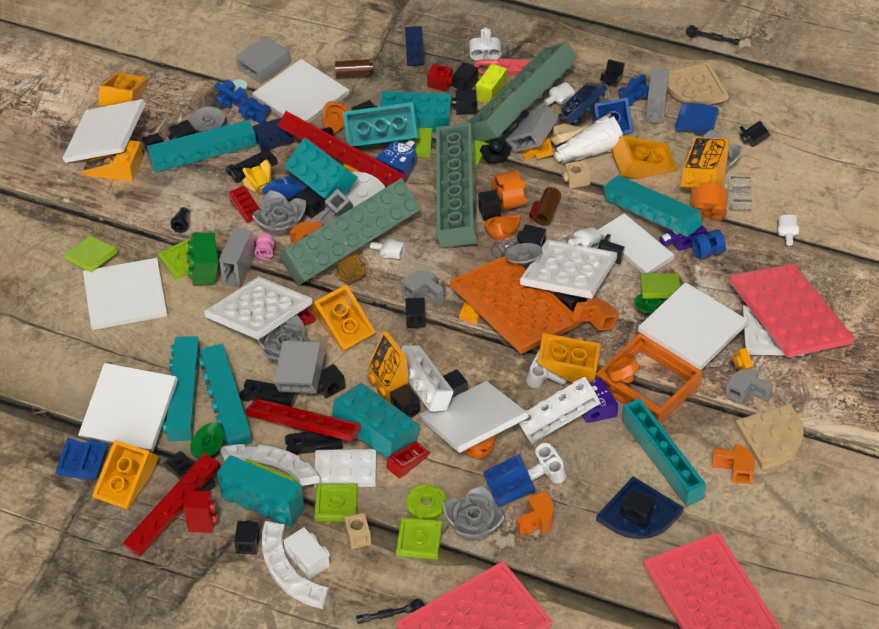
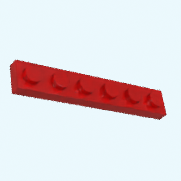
[246,398,361,441]
[123,453,221,557]

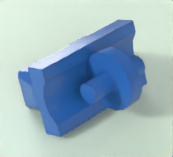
[618,74,649,106]
[215,79,247,109]
[238,95,271,124]

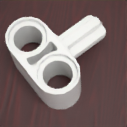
[469,27,502,61]
[526,352,567,388]
[528,443,567,484]

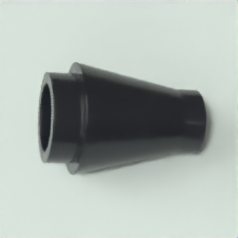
[170,207,190,233]

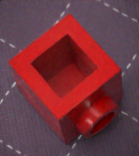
[427,64,453,92]

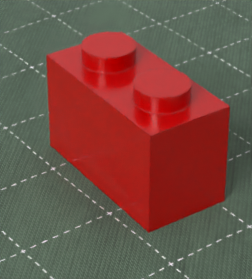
[183,491,218,533]

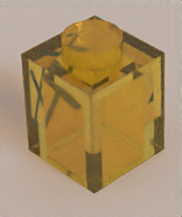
[336,253,366,286]

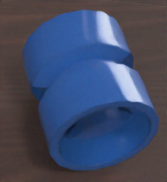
[692,229,726,259]

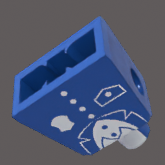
[376,140,417,182]

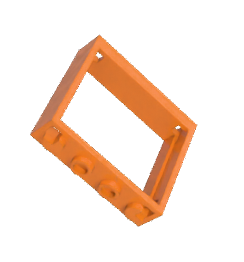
[596,333,703,424]

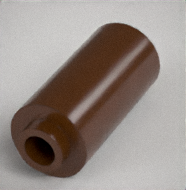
[335,59,374,78]
[533,187,561,226]

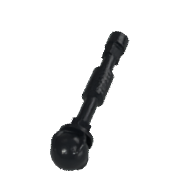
[686,25,740,46]
[490,109,529,152]
[356,598,425,624]

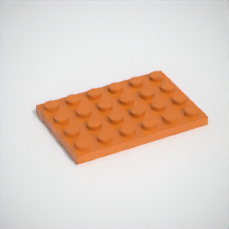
[450,256,581,354]

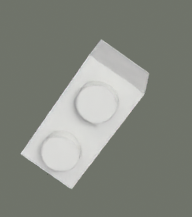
[283,528,330,579]

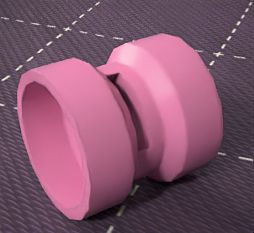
[254,234,275,260]

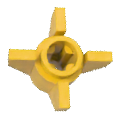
[242,160,271,194]

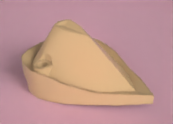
[549,124,589,145]

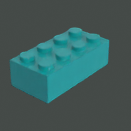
[380,91,452,133]
[343,102,420,148]
[284,137,358,200]
[332,383,420,459]
[217,455,304,527]

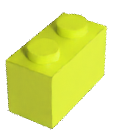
[476,64,507,103]

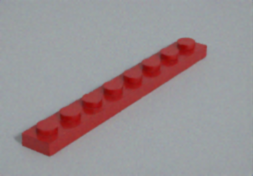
[278,111,407,186]

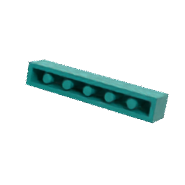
[147,120,257,173]
[603,175,702,237]
[163,336,201,441]
[198,343,252,446]
[622,398,706,507]

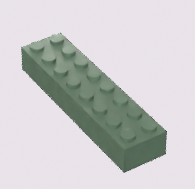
[467,42,577,142]
[436,123,477,248]
[278,178,421,286]

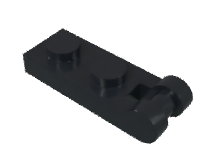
[225,149,278,183]
[239,379,298,407]
[285,431,343,455]
[163,451,215,491]

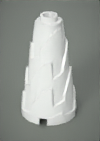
[554,114,623,164]

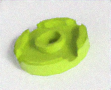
[406,484,447,520]

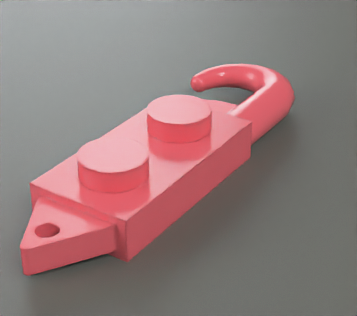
[474,58,531,76]

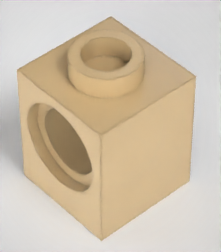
[562,160,591,189]
[344,513,371,549]

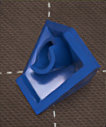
[261,174,307,200]

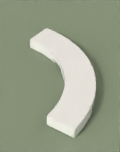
[219,444,320,486]
[262,521,329,609]

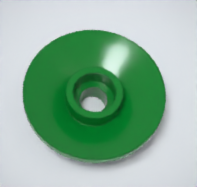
[634,294,667,314]
[190,423,224,459]

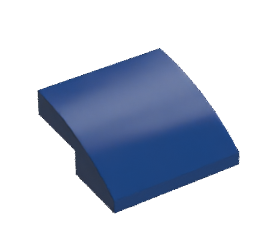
[675,103,719,136]
[55,438,107,479]
[483,454,535,507]

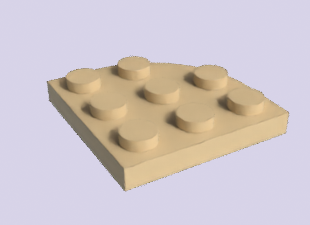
[668,62,729,105]
[735,403,804,470]

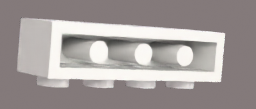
[401,345,454,412]
[519,377,601,445]

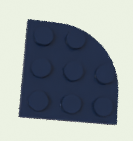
[558,83,608,125]
[596,476,684,539]

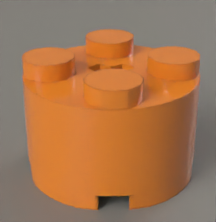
[492,170,527,211]
[690,183,728,221]

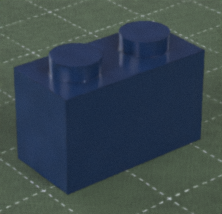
[405,26,424,66]
[253,118,295,152]

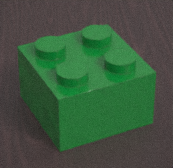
[186,233,218,285]

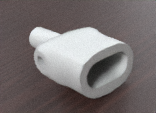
[543,82,575,106]
[778,214,799,246]
[568,227,602,247]
[370,239,406,260]

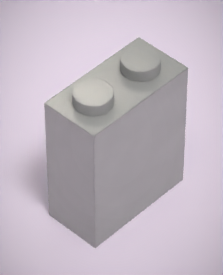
[236,36,290,84]
[646,68,669,124]
[505,106,558,153]
[219,227,255,288]
[274,340,325,393]

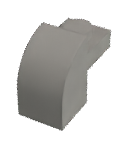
[316,189,353,226]
[401,271,444,306]
[725,369,773,405]

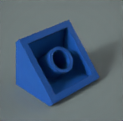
[592,97,634,134]

